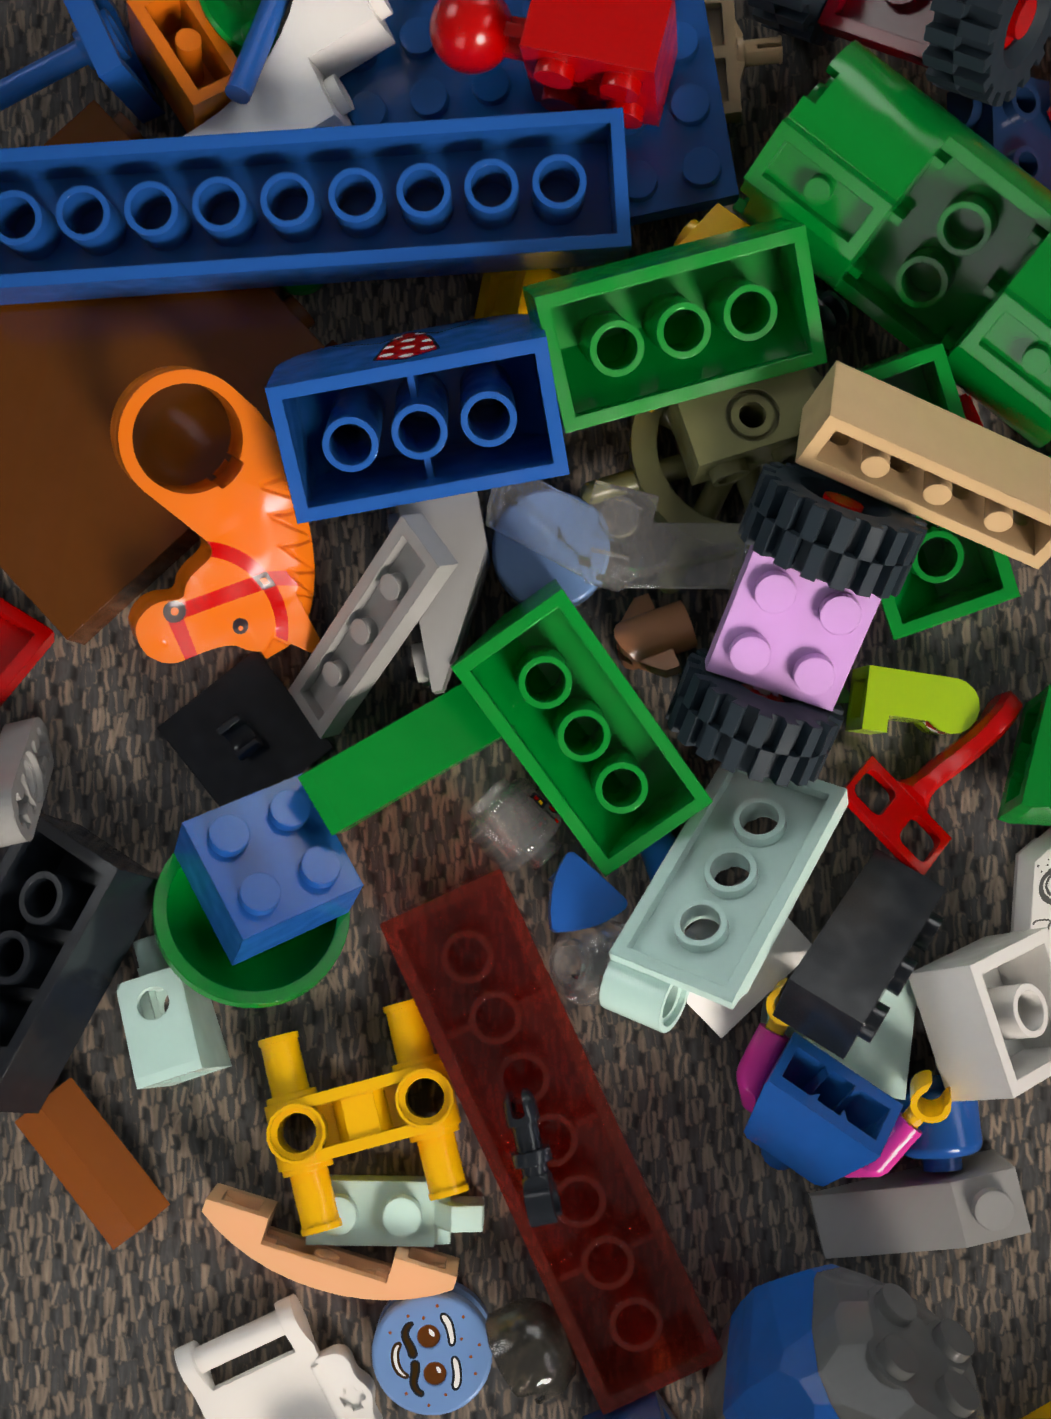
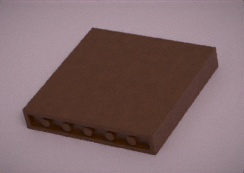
[0,100,338,645]

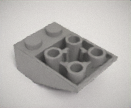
[387,491,491,697]

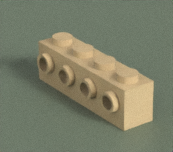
[795,360,1051,569]

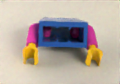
[736,978,952,1187]

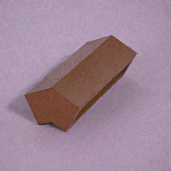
[15,1077,170,1250]

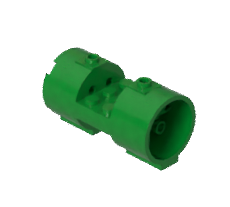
[732,40,1051,448]

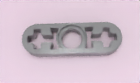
[0,717,54,848]

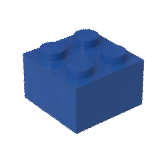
[174,773,364,966]

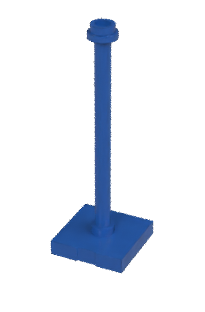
[0,0,165,123]

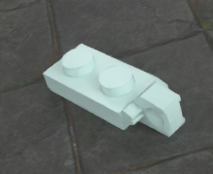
[306,1175,485,1247]

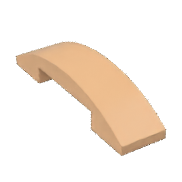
[202,1183,460,1300]

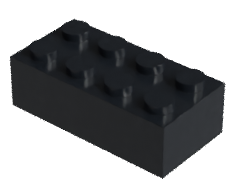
[0,813,159,1114]

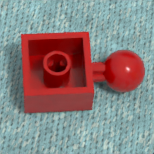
[429,0,678,129]

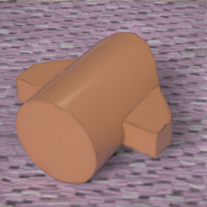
[613,593,698,678]

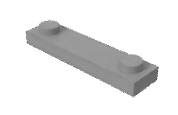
[288,513,459,739]

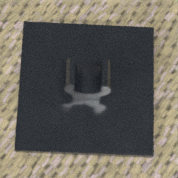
[157,651,334,807]

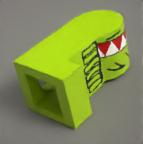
[845,665,980,735]

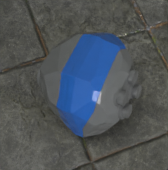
[703,1264,985,1419]

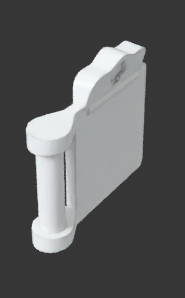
[174,1294,383,1419]

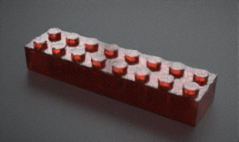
[379,864,723,1415]

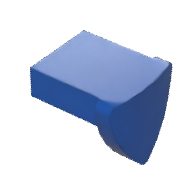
[548,852,628,933]

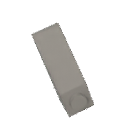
[808,1149,1031,1259]

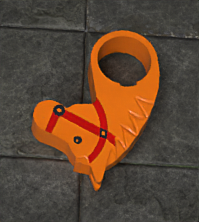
[110,366,320,663]

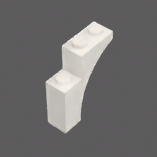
[182,0,396,137]

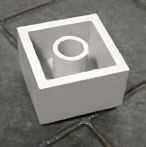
[909,927,1051,1102]

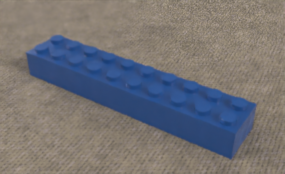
[0,107,632,305]

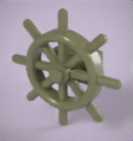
[580,367,824,594]

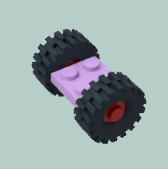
[665,462,928,786]

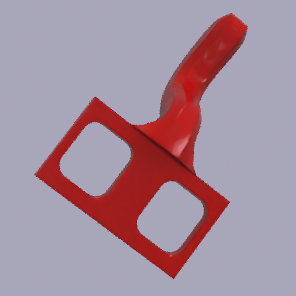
[844,690,1023,875]

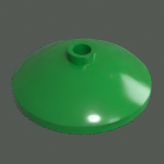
[152,853,350,1008]

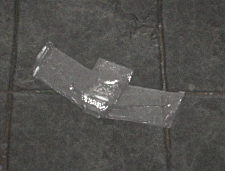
[486,480,749,592]

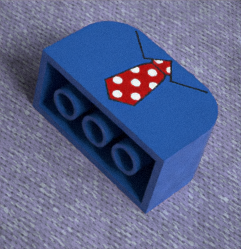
[265,314,570,524]

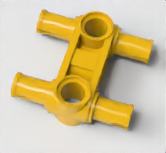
[257,997,469,1237]

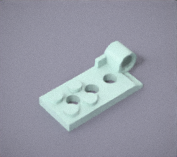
[599,763,848,1033]

